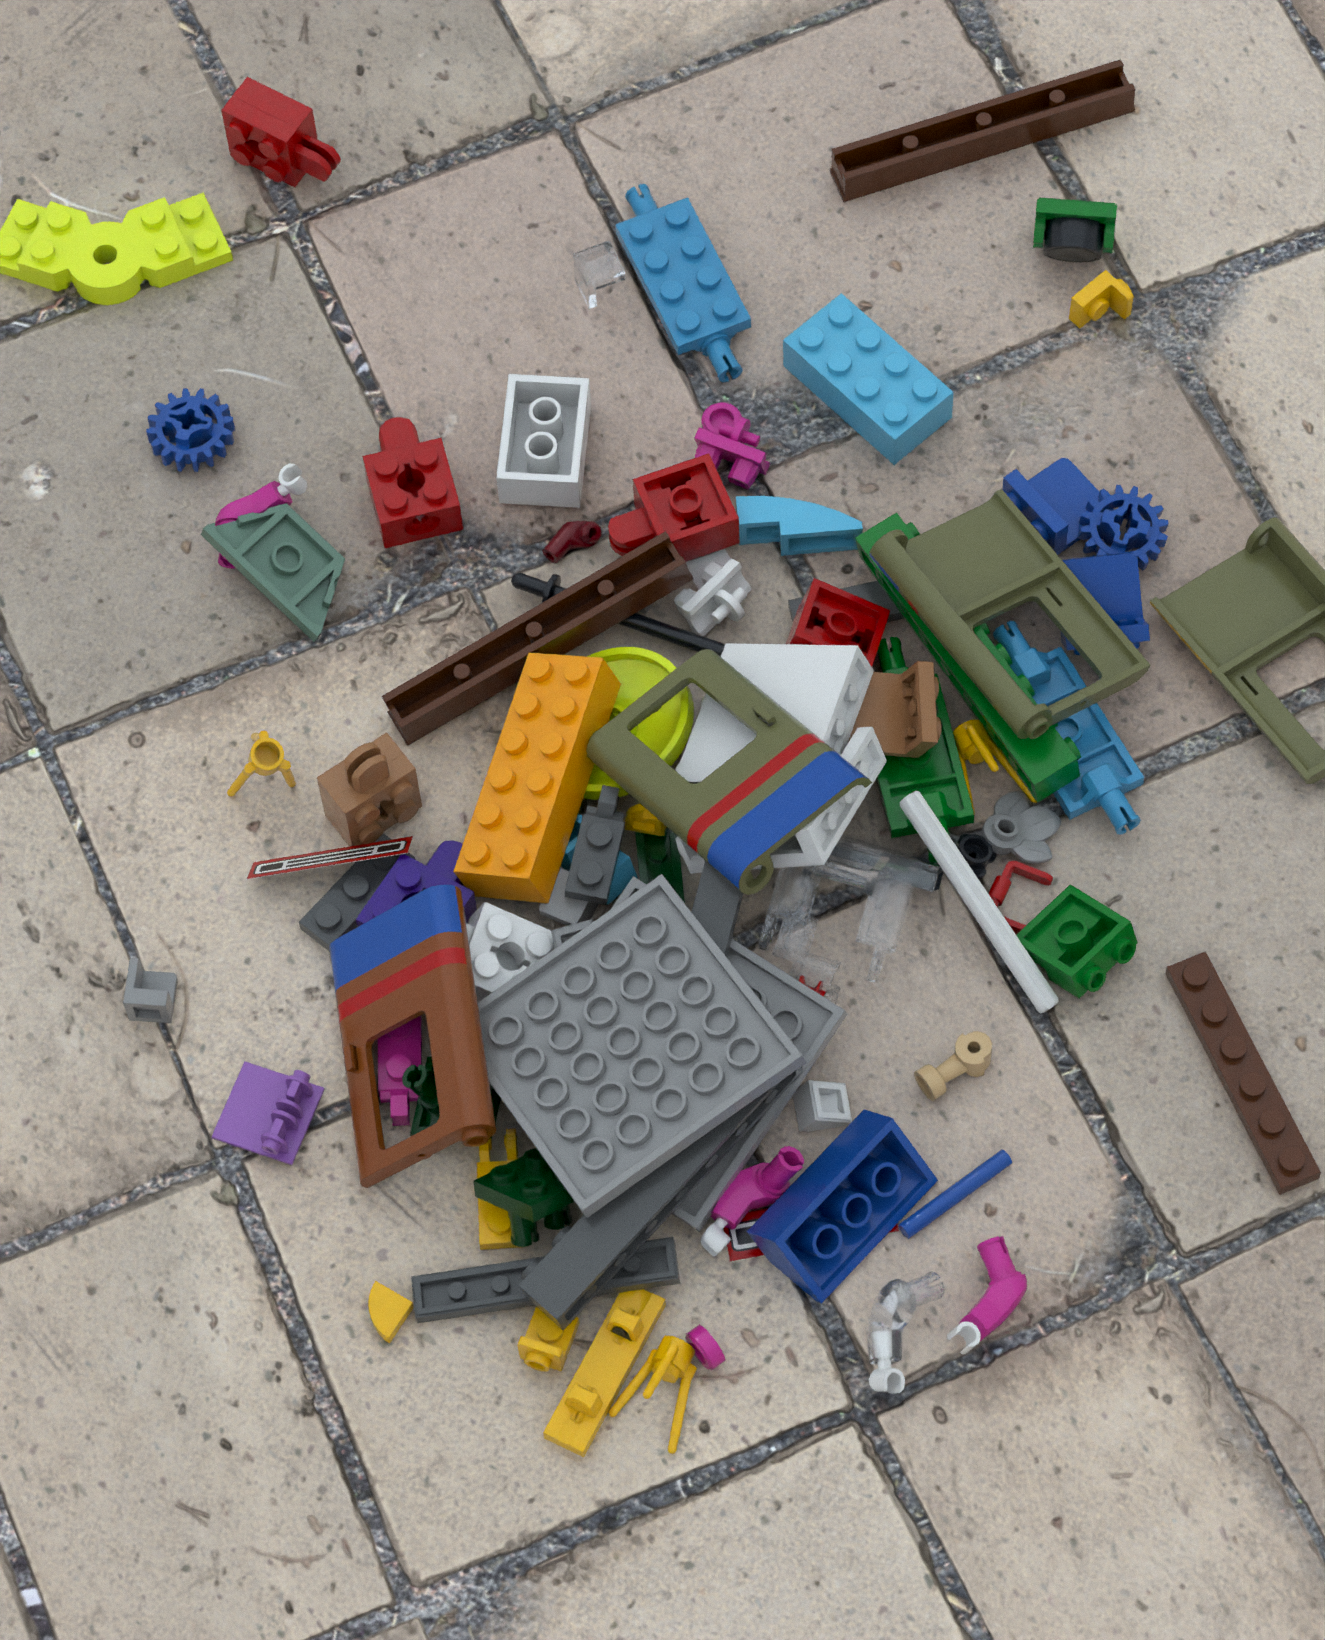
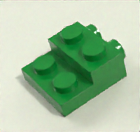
[1016,884,1138,998]

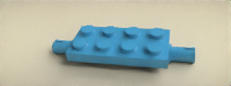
[615,184,751,383]
[993,621,1144,835]

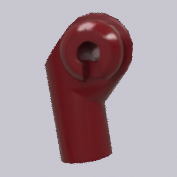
[542,521,602,564]

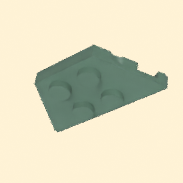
[201,503,345,643]

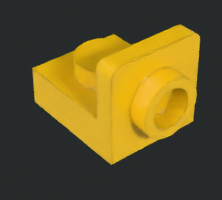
[1069,270,1134,329]
[517,1307,580,1372]

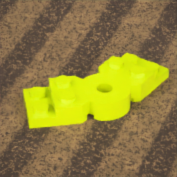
[0,193,233,305]

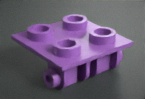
[211,1061,325,1165]

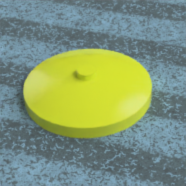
[583,647,694,800]

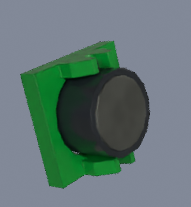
[1033,197,1117,262]

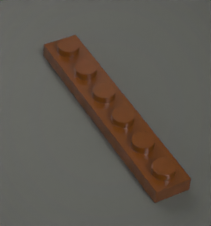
[1165,951,1321,1195]

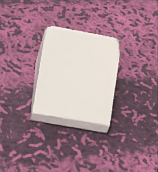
[793,1080,852,1132]

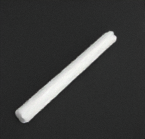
[900,791,1059,1013]

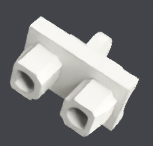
[674,558,752,636]

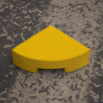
[624,804,666,836]
[368,1281,414,1343]

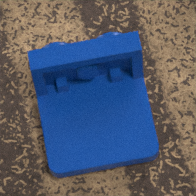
[1002,458,1114,555]
[1060,552,1150,655]

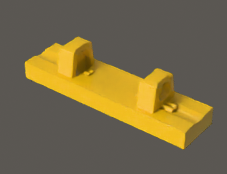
[543,1289,666,1457]

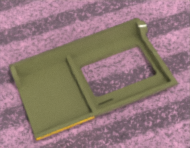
[1150,517,1325,784]

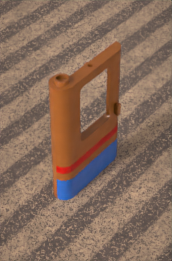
[329,885,497,1188]

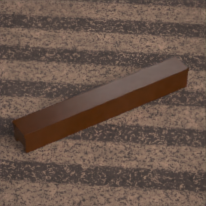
[830,59,1135,202]
[382,531,694,746]

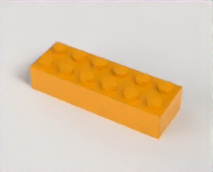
[453,653,621,904]

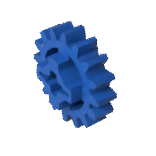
[146,388,235,472]
[1078,485,1169,571]

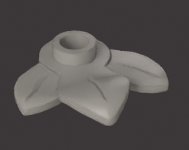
[982,791,1061,864]

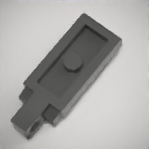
[565,785,625,905]

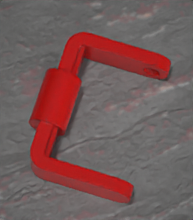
[988,861,1053,934]

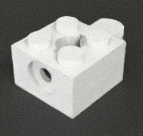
[466,902,555,1002]

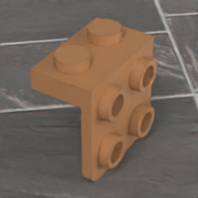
[847,661,941,758]

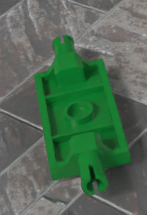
[876,637,974,863]

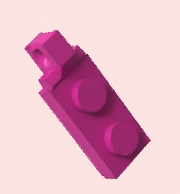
[378,1015,422,1126]

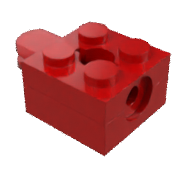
[221,77,341,188]
[362,417,464,548]
[608,453,739,562]
[786,578,890,667]

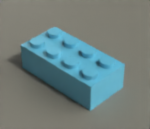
[783,293,953,465]

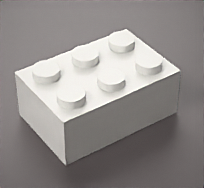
[496,374,591,508]

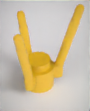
[953,719,1037,815]
[227,731,296,796]
[609,1335,697,1454]

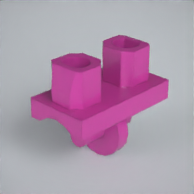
[694,417,770,490]

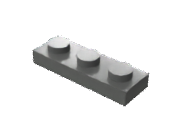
[299,833,415,952]

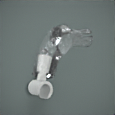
[866,1271,945,1394]

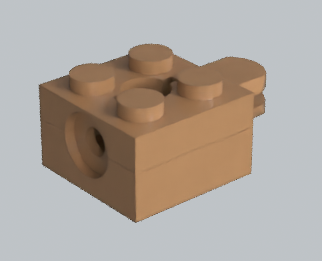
[316,732,422,846]

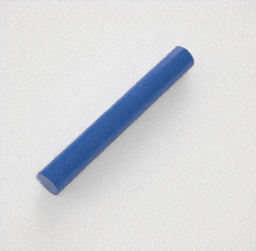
[898,1149,1012,1239]

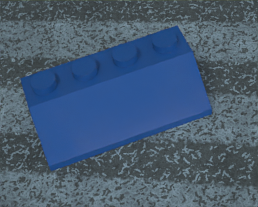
[746,1109,938,1304]

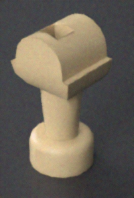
[914,1031,992,1101]

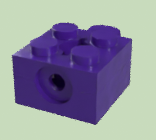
[356,840,477,927]

